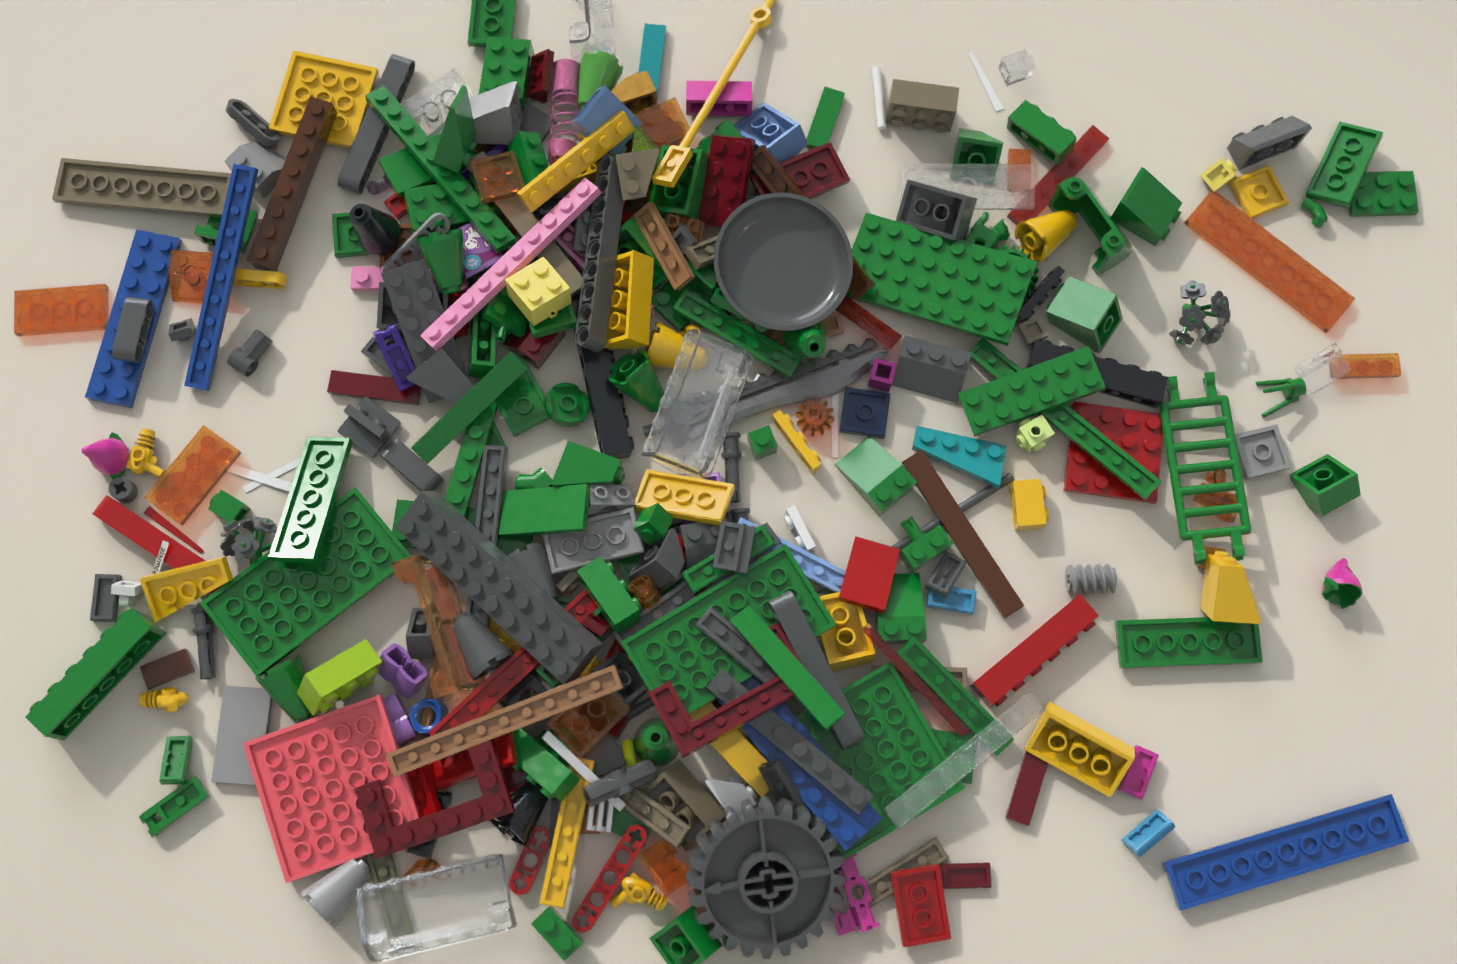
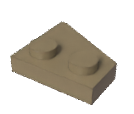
[615,148,659,201]

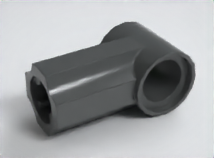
[227,329,273,377]

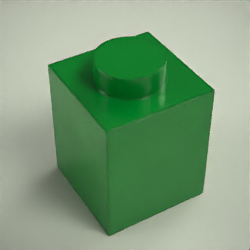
[747,425,778,461]
[208,490,251,522]
[633,503,673,545]

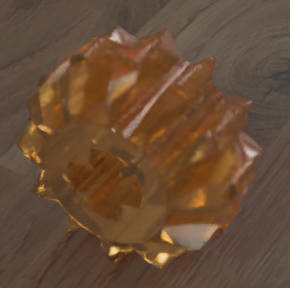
[796,398,835,437]

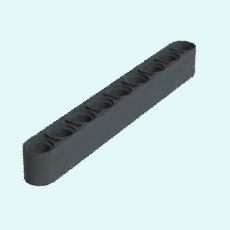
[575,154,624,352]

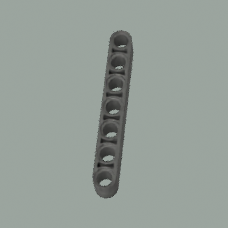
[338,54,415,194]
[768,590,865,750]

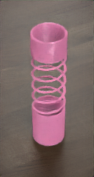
[548,58,580,165]

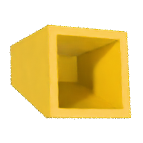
[1200,551,1261,624]

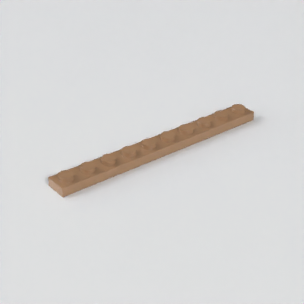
[386,665,624,777]

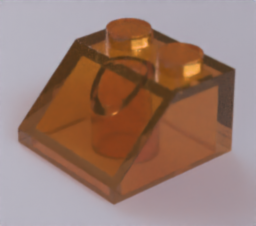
[168,250,214,304]
[637,839,689,897]

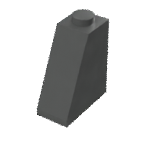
[406,348,475,403]

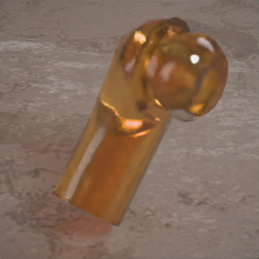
[404,859,441,884]

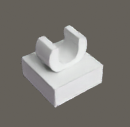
[111,581,144,606]

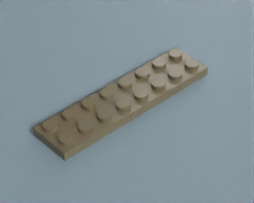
[52,158,231,218]

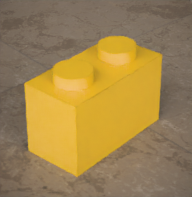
[1009,479,1049,531]

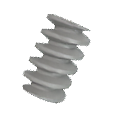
[1065,564,1117,594]

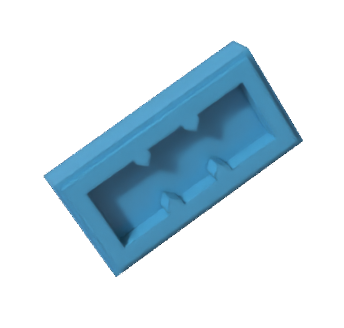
[926,584,977,615]
[1121,809,1175,858]

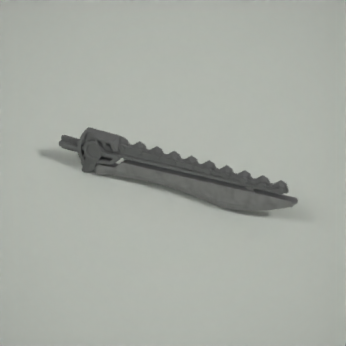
[642,338,889,450]

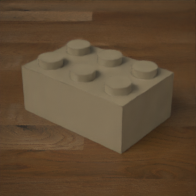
[886,79,959,132]

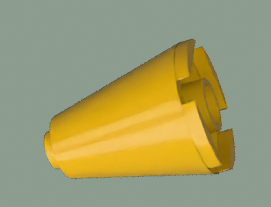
[1015,210,1078,262]
[645,321,707,371]

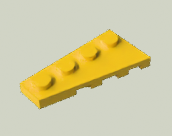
[140,556,233,623]

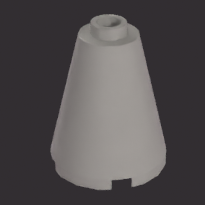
[299,858,370,928]

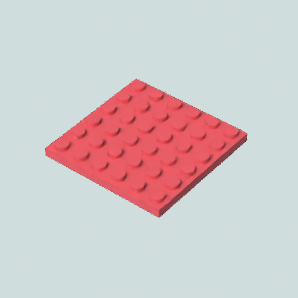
[243,694,420,883]

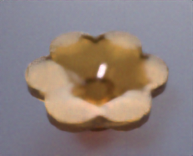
[1206,470,1226,483]

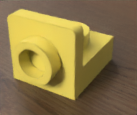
[1200,158,1237,193]

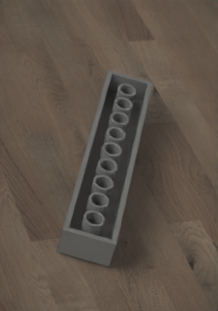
[395,491,604,685]

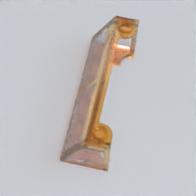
[391,555,486,705]

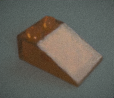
[547,692,631,759]

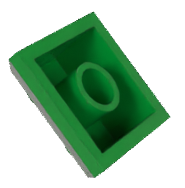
[1289,454,1361,516]
[649,906,723,964]

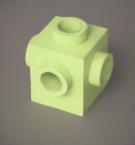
[1015,415,1055,453]

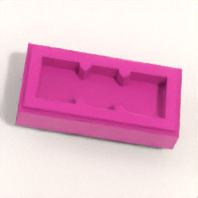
[1118,745,1159,800]

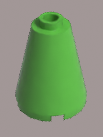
[578,50,623,109]

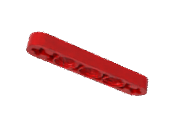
[572,824,648,932]

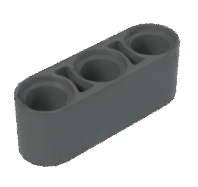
[112,296,154,363]
[379,437,444,491]

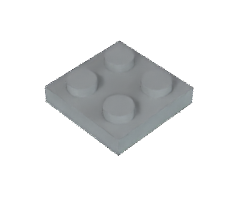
[1235,424,1291,480]

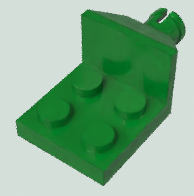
[651,257,716,331]

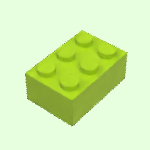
[297,639,383,716]

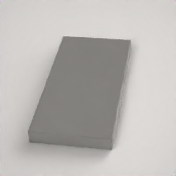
[543,507,644,576]
[211,686,273,785]

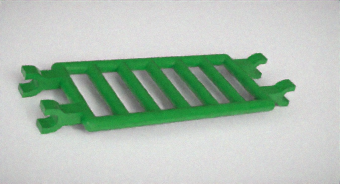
[1159,372,1252,565]

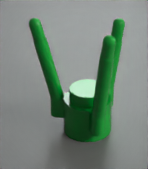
[1256,378,1306,417]

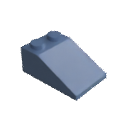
[734,102,809,163]

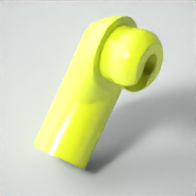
[622,739,643,767]

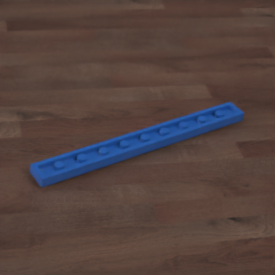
[184,164,258,391]

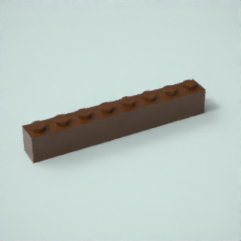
[247,96,338,271]

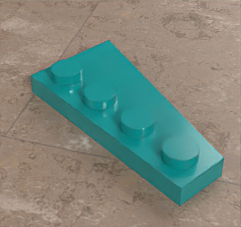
[912,426,1007,489]

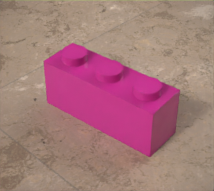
[686,81,752,116]

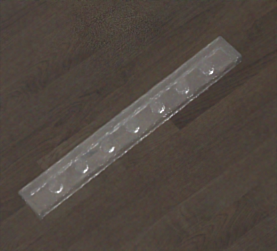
[884,692,1045,829]

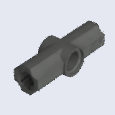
[582,759,657,807]

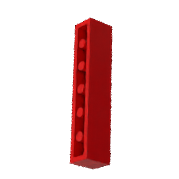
[970,594,1099,707]

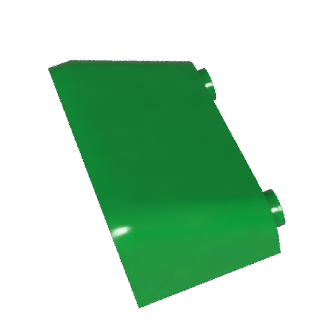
[1048,177,1132,276]

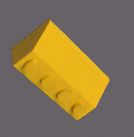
[603,250,654,350]
[1024,701,1135,798]

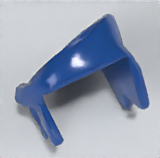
[409,698,449,737]

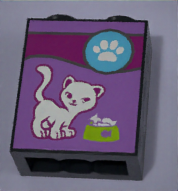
[448,222,504,288]

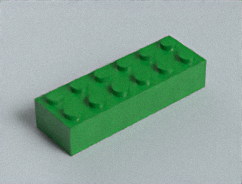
[25,608,167,741]

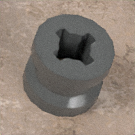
[109,477,138,503]

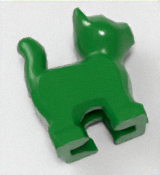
[965,212,1010,249]

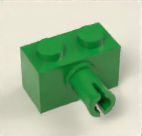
[899,516,953,573]

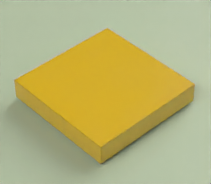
[1228,165,1290,221]

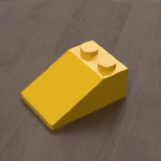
[819,592,875,672]

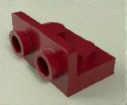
[527,49,554,104]

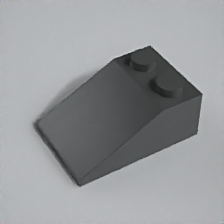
[896,179,977,241]
[677,518,727,571]

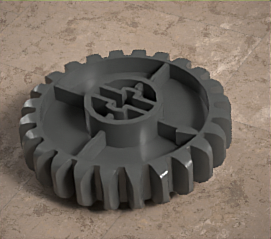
[685,796,846,959]

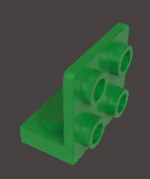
[194,210,258,254]

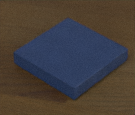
[839,387,891,439]

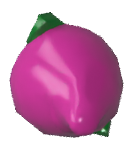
[81,432,129,480]
[1322,558,1363,609]

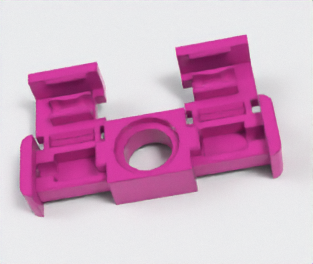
[834,853,880,936]

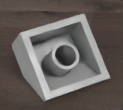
[224,140,286,198]

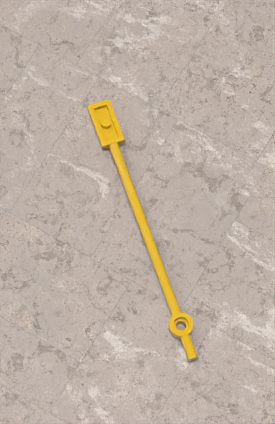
[652,0,776,188]

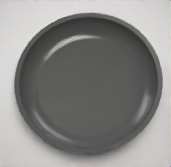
[714,193,853,331]

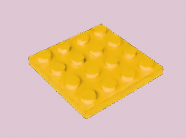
[269,50,379,149]

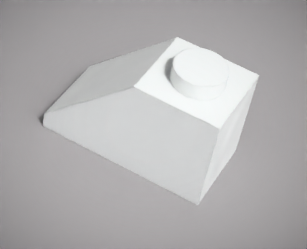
[705,779,757,814]

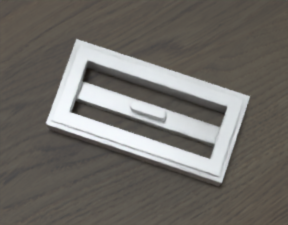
[585,800,614,832]

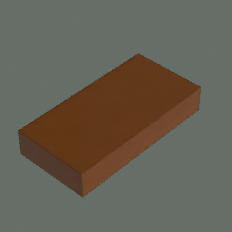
[140,649,195,689]

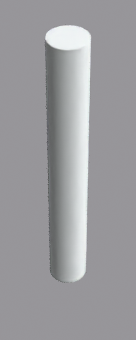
[872,66,887,130]

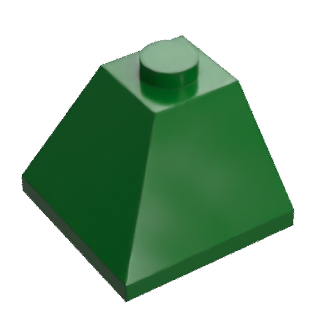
[950,128,1003,185]

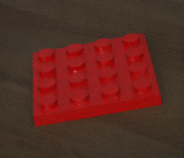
[1063,401,1163,504]

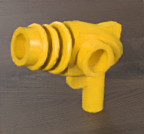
[126,428,166,479]
[139,687,189,712]
[610,873,668,912]

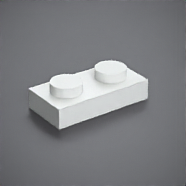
[784,505,816,553]

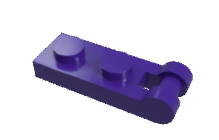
[372,324,416,392]

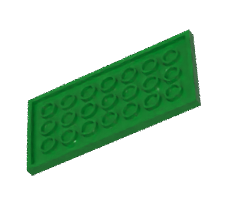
[845,213,1037,346]
[200,487,413,676]
[621,544,837,715]

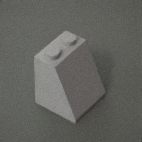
[469,81,522,145]

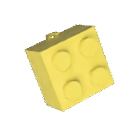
[505,257,572,326]

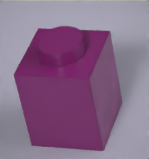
[867,358,897,392]

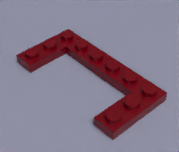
[648,622,802,758]
[354,740,516,859]

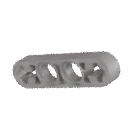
[381,212,450,273]

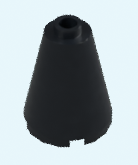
[349,203,402,256]
[489,781,549,846]

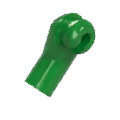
[1300,197,1328,228]

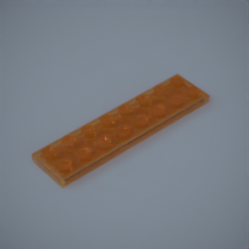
[1184,190,1356,333]

